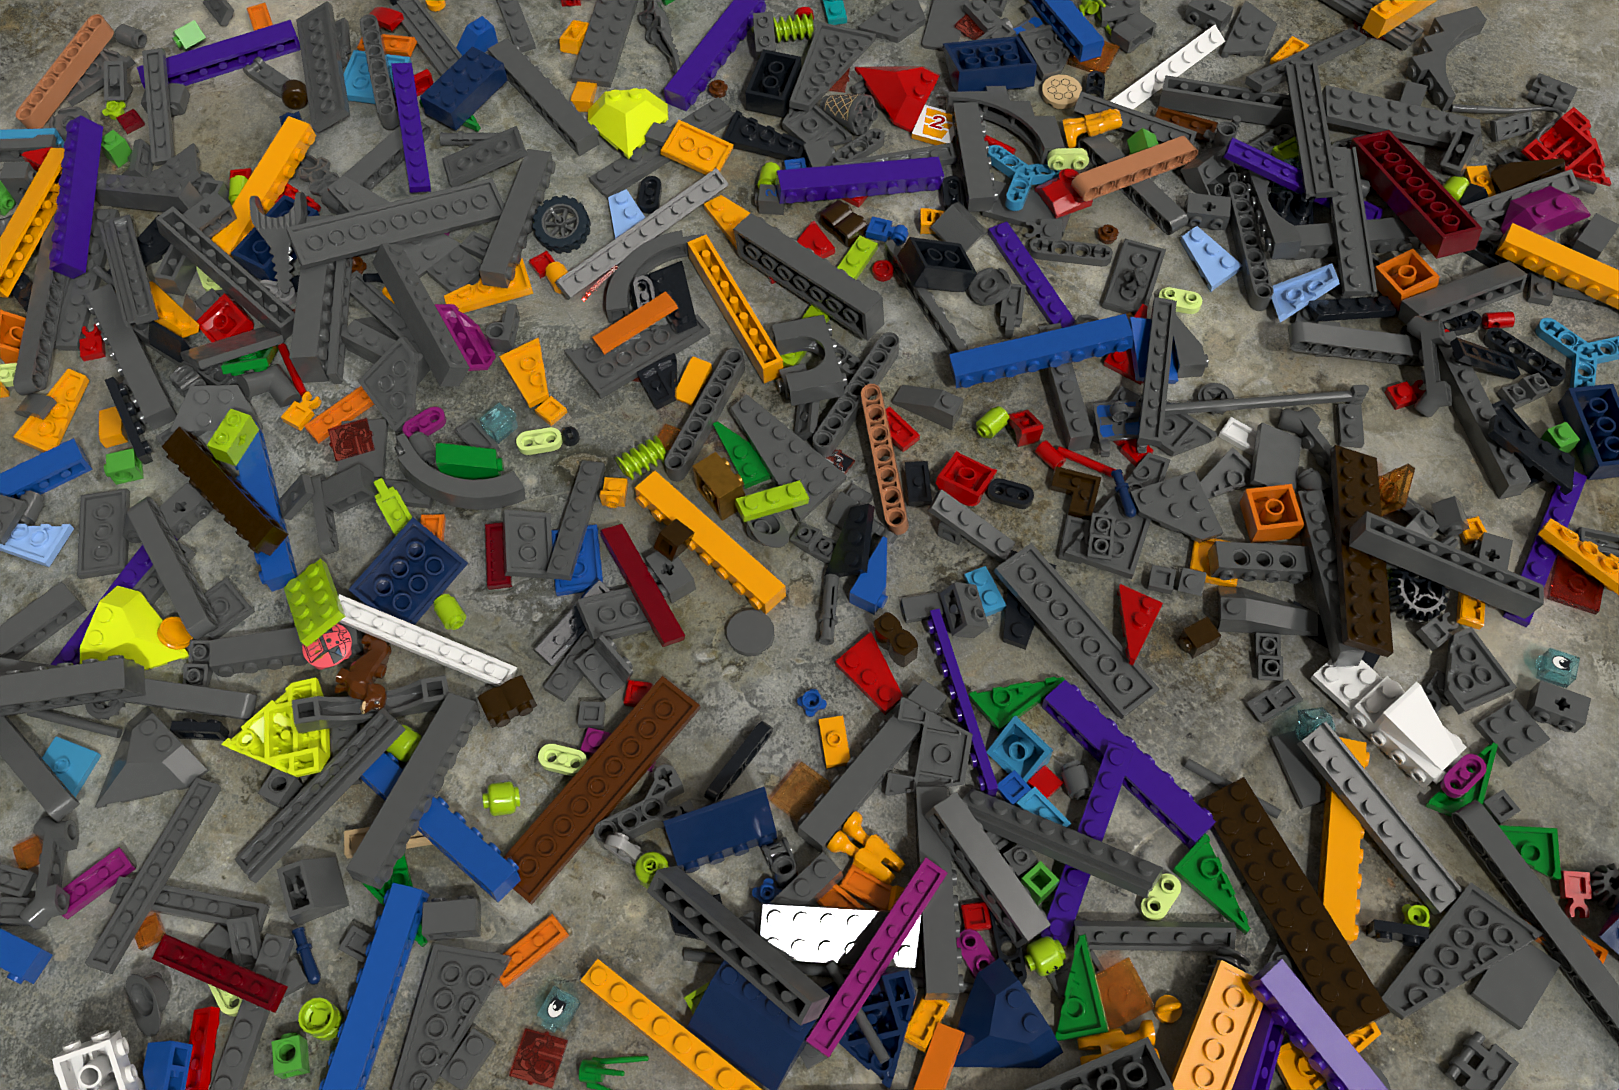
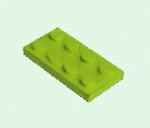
[284,558,346,647]

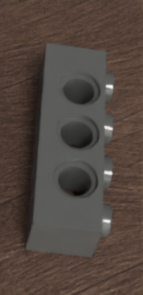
[1208,541,1312,584]

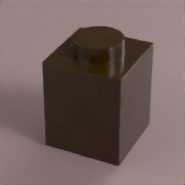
[653,519,695,562]
[1179,617,1221,659]

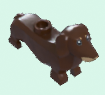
[335,633,392,714]

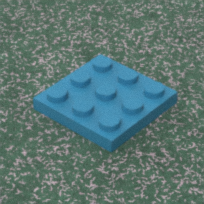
[344,50,412,104]

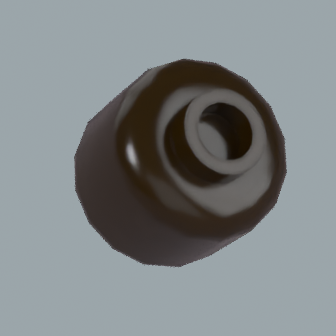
[281,79,308,110]

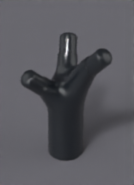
[363,273,384,284]

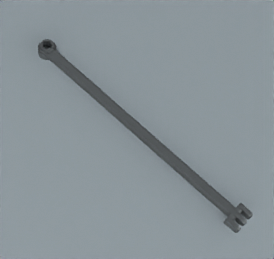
[1110,384,1369,422]

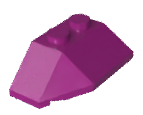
[1500,186,1591,236]
[435,304,496,371]

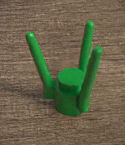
[579,1056,649,1090]

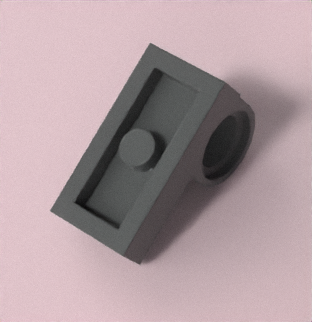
[485,304,520,353]

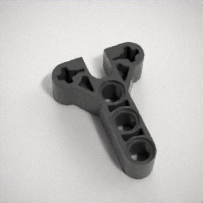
[594,764,695,850]

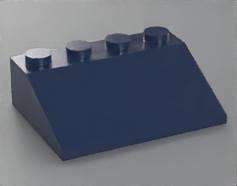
[943,36,1037,92]
[348,517,469,625]
[663,786,777,874]
[686,960,819,1090]

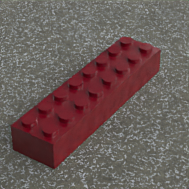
[1349,130,1483,259]

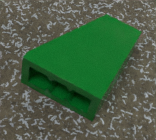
[436,443,504,480]

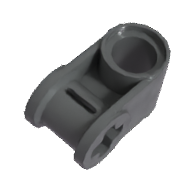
[761,837,798,889]

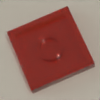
[1547,556,1604,615]

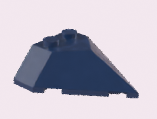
[953,958,1063,1068]
[818,967,917,1090]

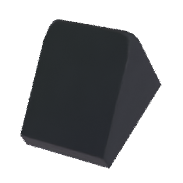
[1460,183,1489,206]

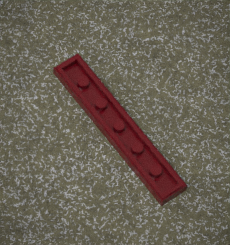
[600,524,685,647]
[152,934,288,1013]

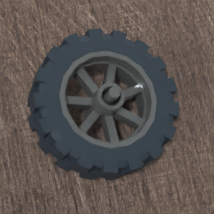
[533,195,591,254]

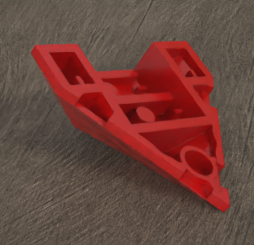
[854,66,941,133]
[1521,107,1612,186]

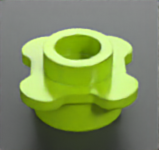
[102,101,126,120]
[1402,904,1430,929]

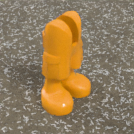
[1063,108,1123,148]
[827,811,906,885]
[1077,1019,1160,1065]

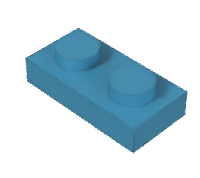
[964,566,1006,617]
[1016,787,1071,828]

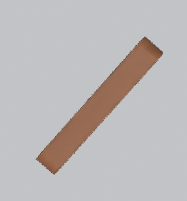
[16,14,114,129]
[1071,136,1198,201]
[861,384,909,535]

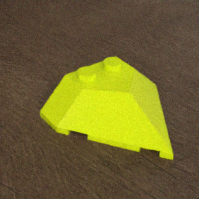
[588,88,668,159]
[80,586,189,671]
[221,677,330,777]

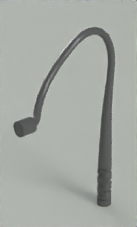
[1450,104,1563,144]

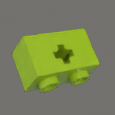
[207,408,259,466]

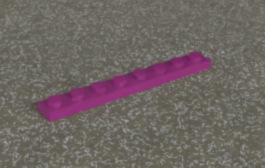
[805,858,948,1058]

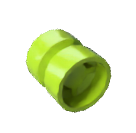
[298,997,344,1041]

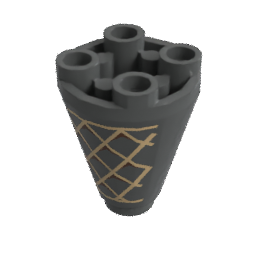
[820,94,878,136]

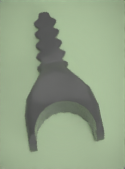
[250,192,308,294]

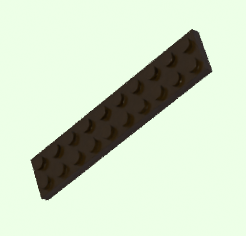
[1330,445,1394,658]
[1199,777,1390,1037]

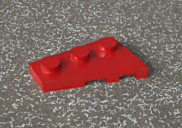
[835,632,903,715]

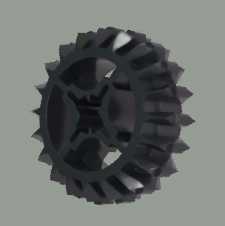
[1387,566,1450,623]

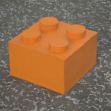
[1374,249,1440,312]
[1239,484,1304,543]

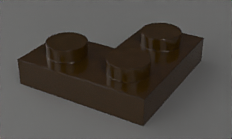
[1050,466,1102,521]

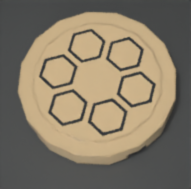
[1041,75,1082,109]

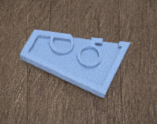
[608,189,645,239]
[1180,226,1243,292]
[1271,264,1340,323]
[0,524,74,567]

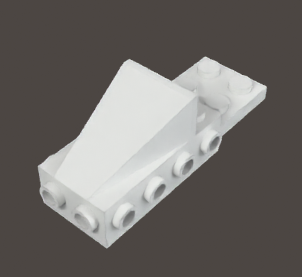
[1311,659,1467,789]
[52,1030,146,1090]

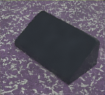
[149,320,190,363]

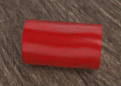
[1481,311,1515,329]
[1035,440,1066,471]

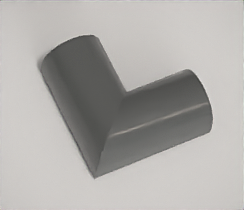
[237,364,301,408]

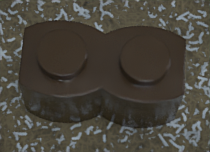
[819,200,867,247]
[873,612,918,668]
[477,675,537,728]

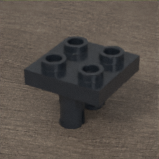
[1268,191,1315,226]

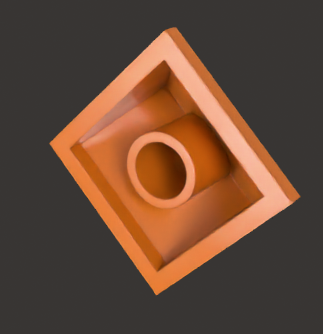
[0,310,26,364]

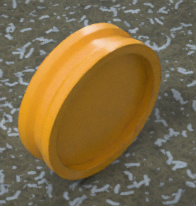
[157,617,193,650]

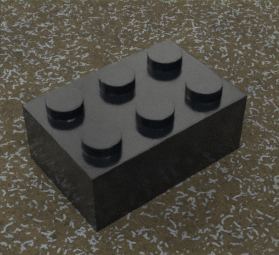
[745,49,802,118]
[897,237,977,292]

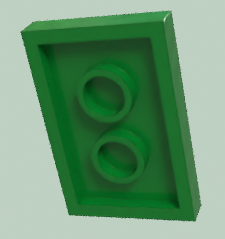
[221,345,278,376]

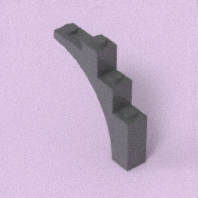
[1405,6,1487,111]
[945,86,1065,164]

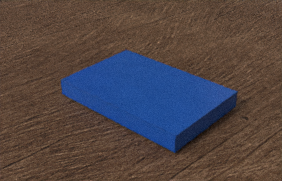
[1128,317,1179,384]
[551,524,604,596]

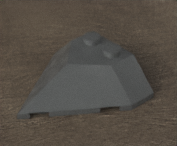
[95,706,208,809]

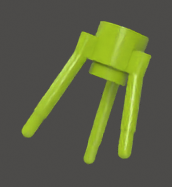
[1079,0,1112,36]

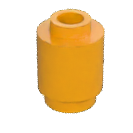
[546,262,568,294]

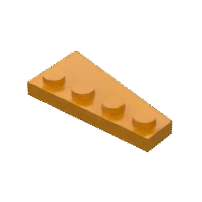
[444,258,534,313]
[149,281,199,338]
[13,368,90,452]
[1538,518,1619,595]
[1276,1022,1381,1090]

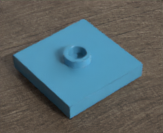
[42,736,101,798]

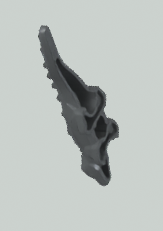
[638,0,680,74]
[299,153,347,215]

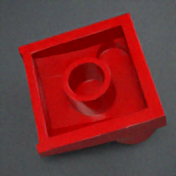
[1034,168,1093,219]
[196,293,254,342]
[936,451,997,506]

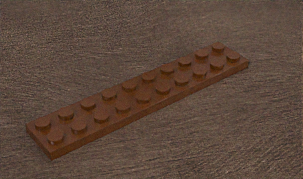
[503,676,701,905]

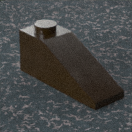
[1490,158,1565,194]

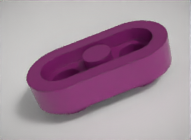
[403,407,446,439]
[1440,754,1486,798]
[956,929,995,979]

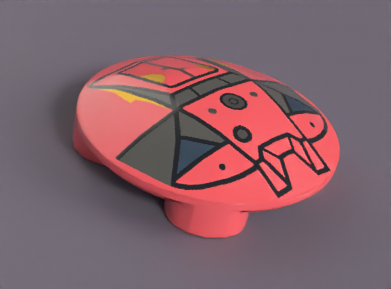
[302,624,352,670]

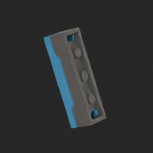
[0,128,64,162]

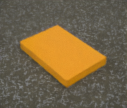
[661,120,734,175]

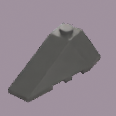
[1217,586,1319,636]

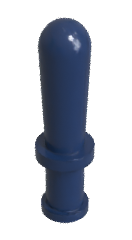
[1111,469,1136,518]
[291,927,321,985]

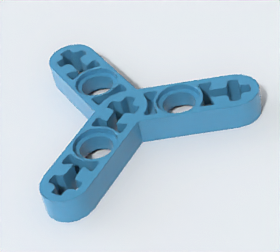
[987,145,1061,211]
[1535,318,1619,388]

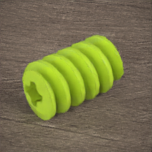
[773,13,814,42]
[615,435,666,481]

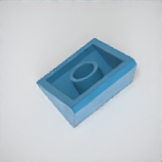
[987,716,1053,783]

